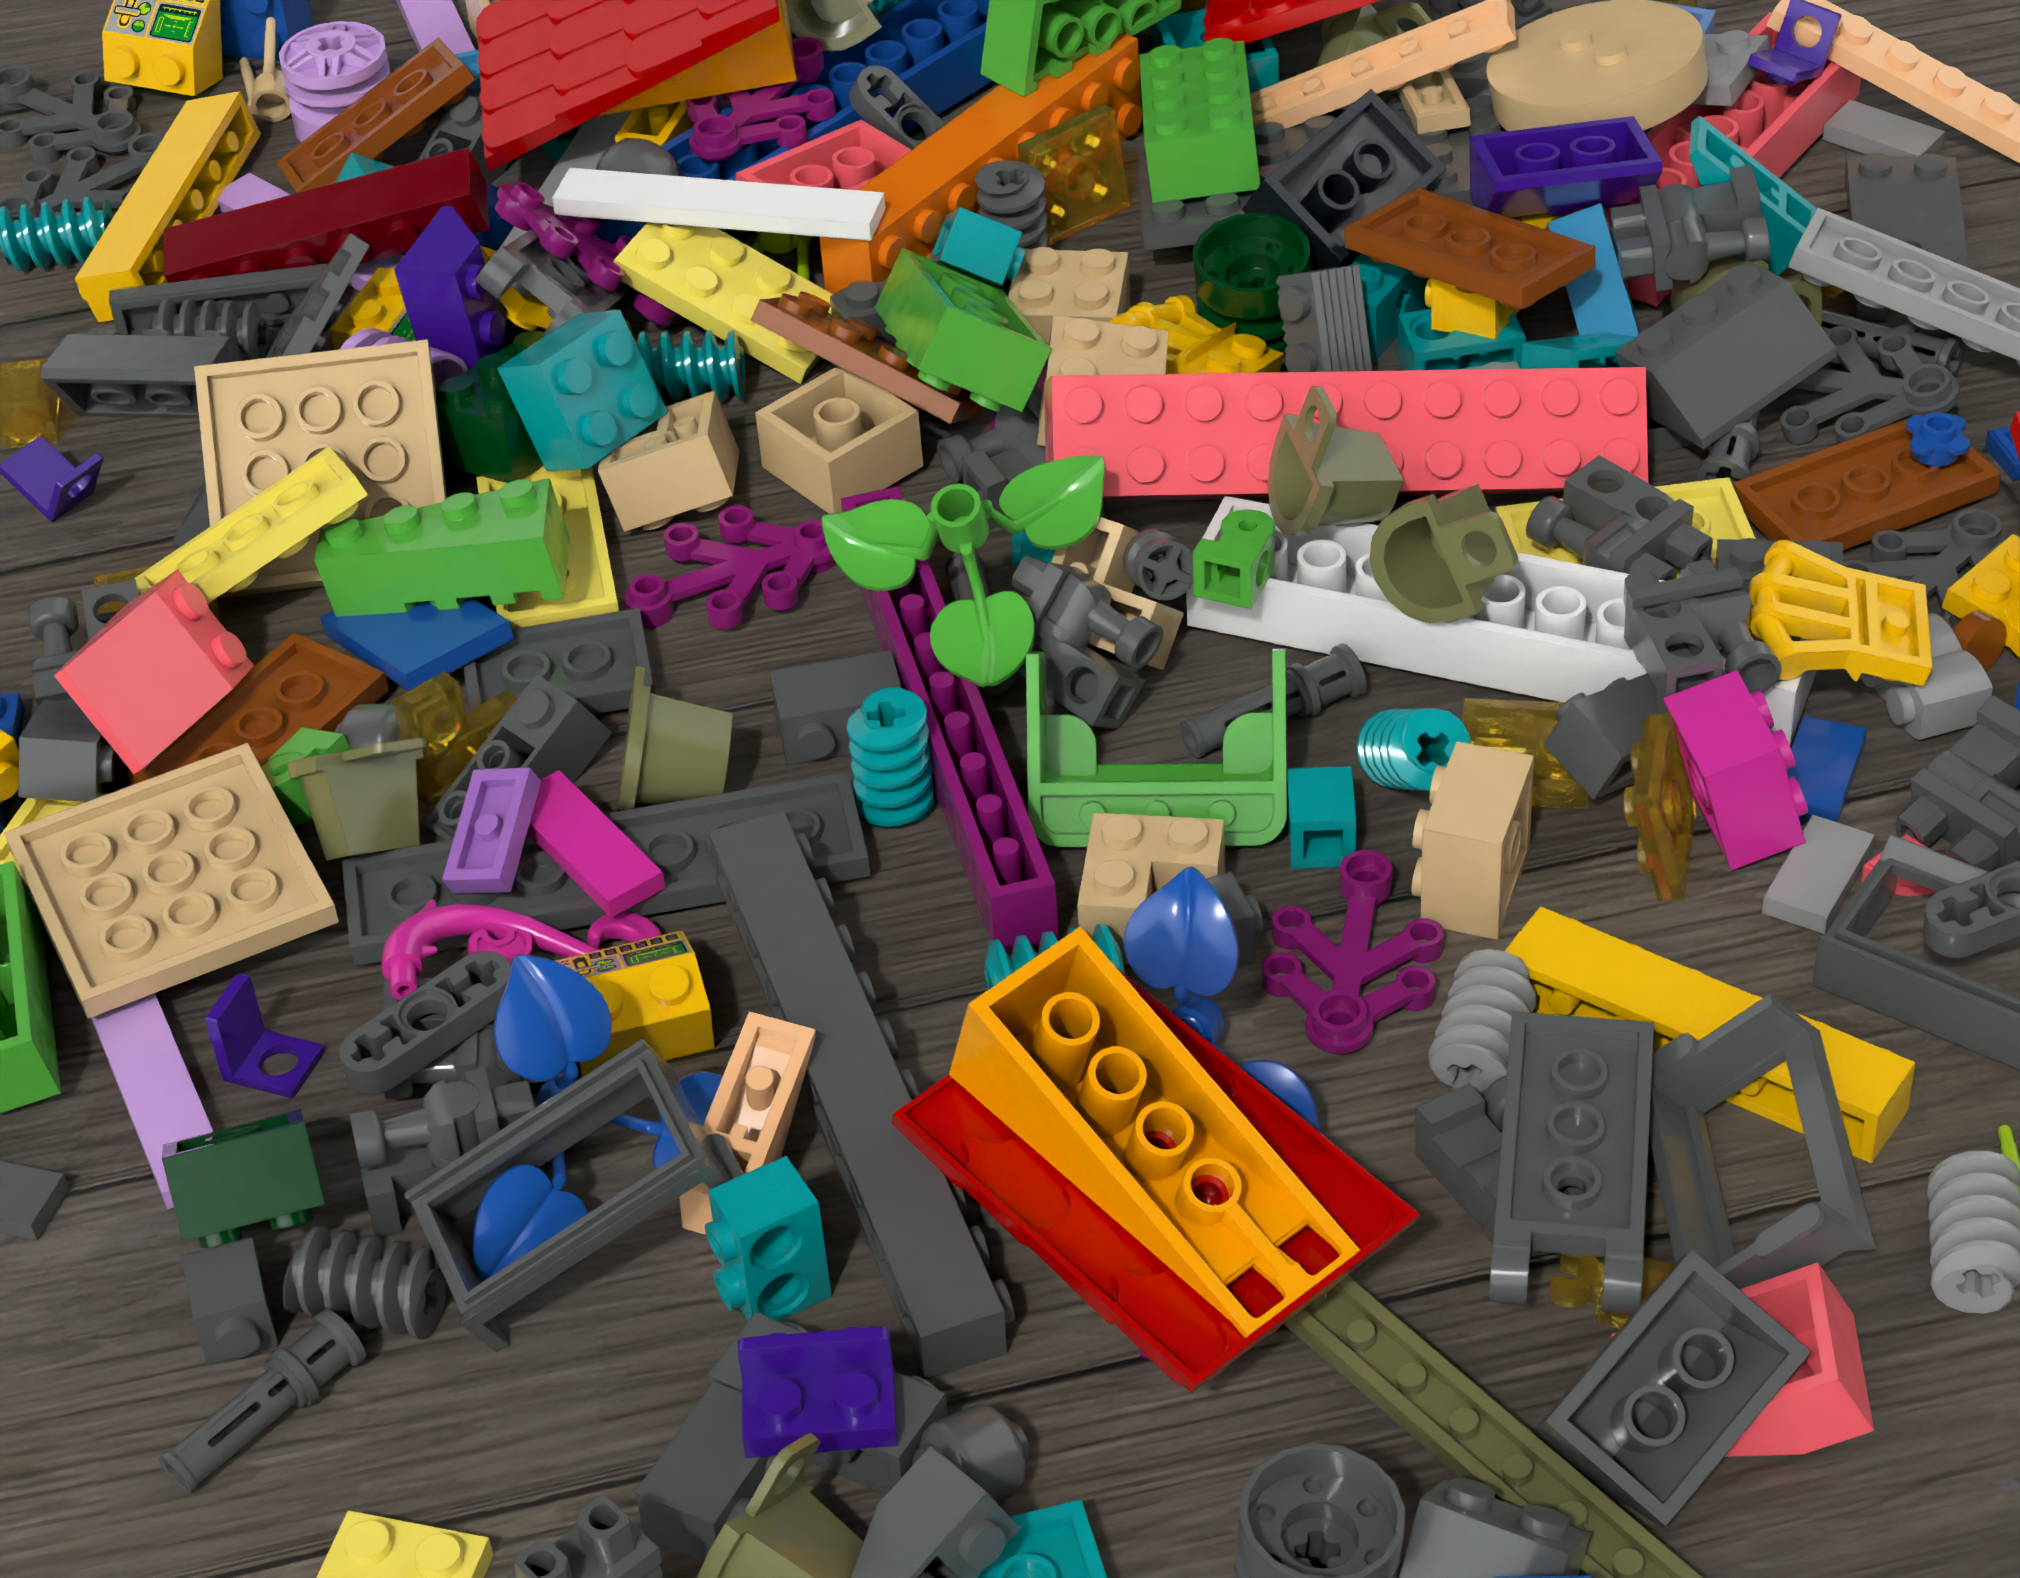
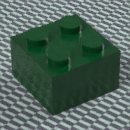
[162,1109,325,1248]

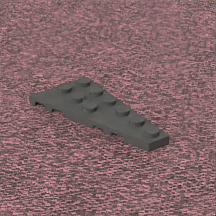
[172,233,370,546]

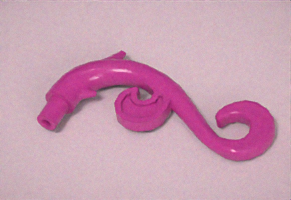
[381,899,662,1000]

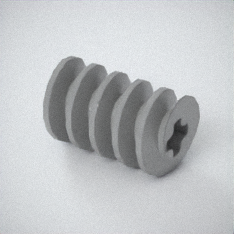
[1428,949,1537,1096]
[1927,1151,2020,1314]

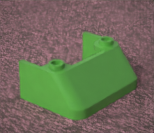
[1026,649,1287,847]

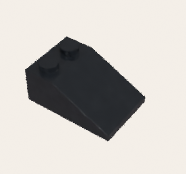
[1241,89,1447,271]

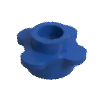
[1906,412,1970,466]

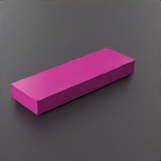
[527,770,666,918]

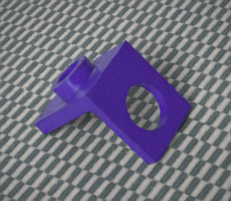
[1748,0,1842,86]
[0,436,104,523]
[205,973,324,1098]

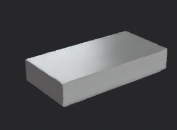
[1822,100,1945,157]
[1762,815,1875,934]

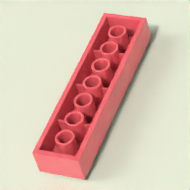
[1563,12,1861,307]

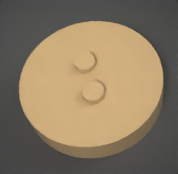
[1486,0,1709,131]

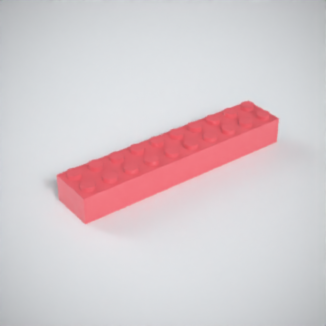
[1044,367,1648,501]

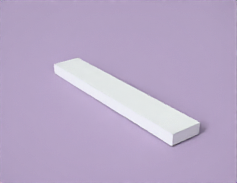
[552,168,886,241]

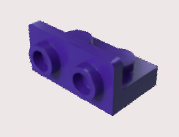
[738,1326,898,1458]

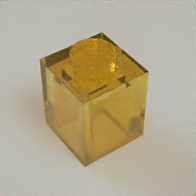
[0,358,62,449]

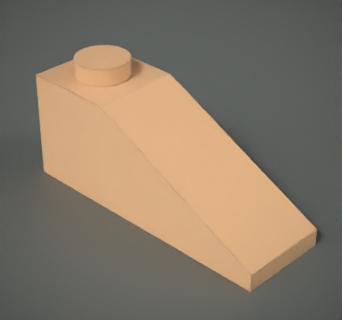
[679,1011,816,1235]

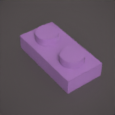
[442,768,541,894]

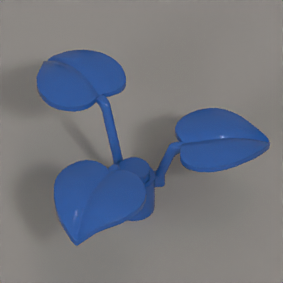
[1124,866,1321,1133]
[472,954,723,1283]

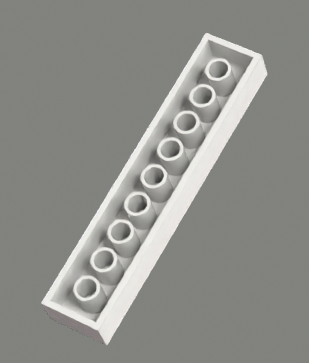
[1186,496,1817,746]

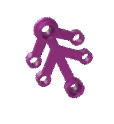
[686,37,836,162]
[495,181,677,327]
[624,505,836,629]
[1261,850,1444,1054]

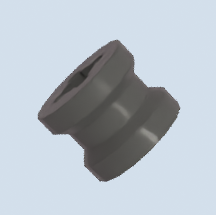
[1123,528,1193,601]

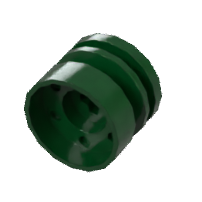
[1193,212,1311,356]

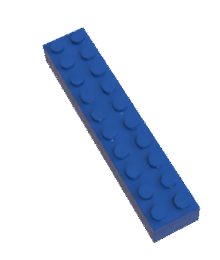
[596,0,992,244]

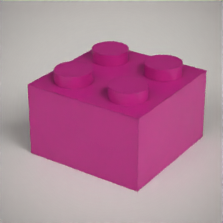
[1663,670,1808,870]

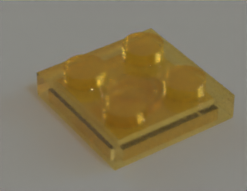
[1017,104,1130,246]
[1624,713,1697,900]

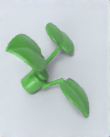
[822,456,1105,687]

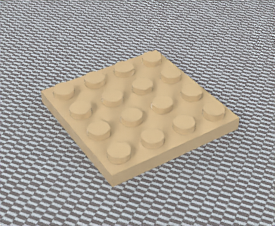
[194,339,447,598]
[4,743,339,1019]

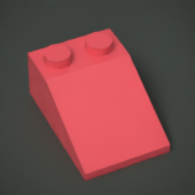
[736,120,911,190]
[54,569,254,774]
[1612,1262,1874,1457]

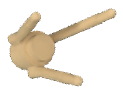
[239,17,291,122]

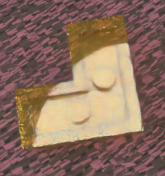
[392,671,517,807]
[1462,698,1588,809]

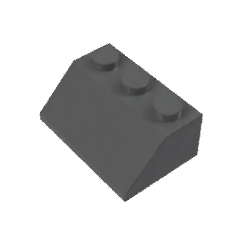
[1615,260,1838,449]
[40,328,246,418]
[1532,1249,1811,1527]

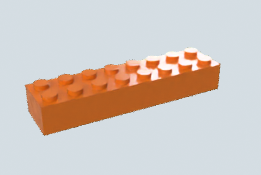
[819,33,1143,294]

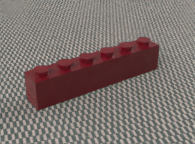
[164,147,489,283]

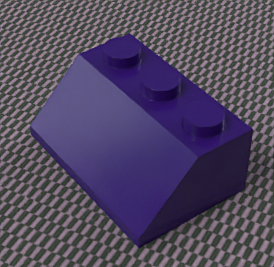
[1469,116,1663,220]
[394,206,508,370]

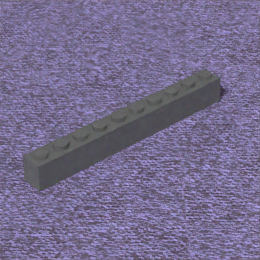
[708,810,1015,1380]

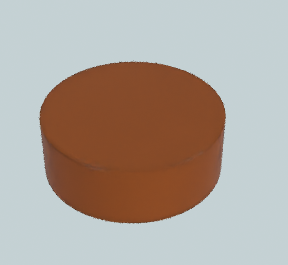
[1953,611,2007,672]

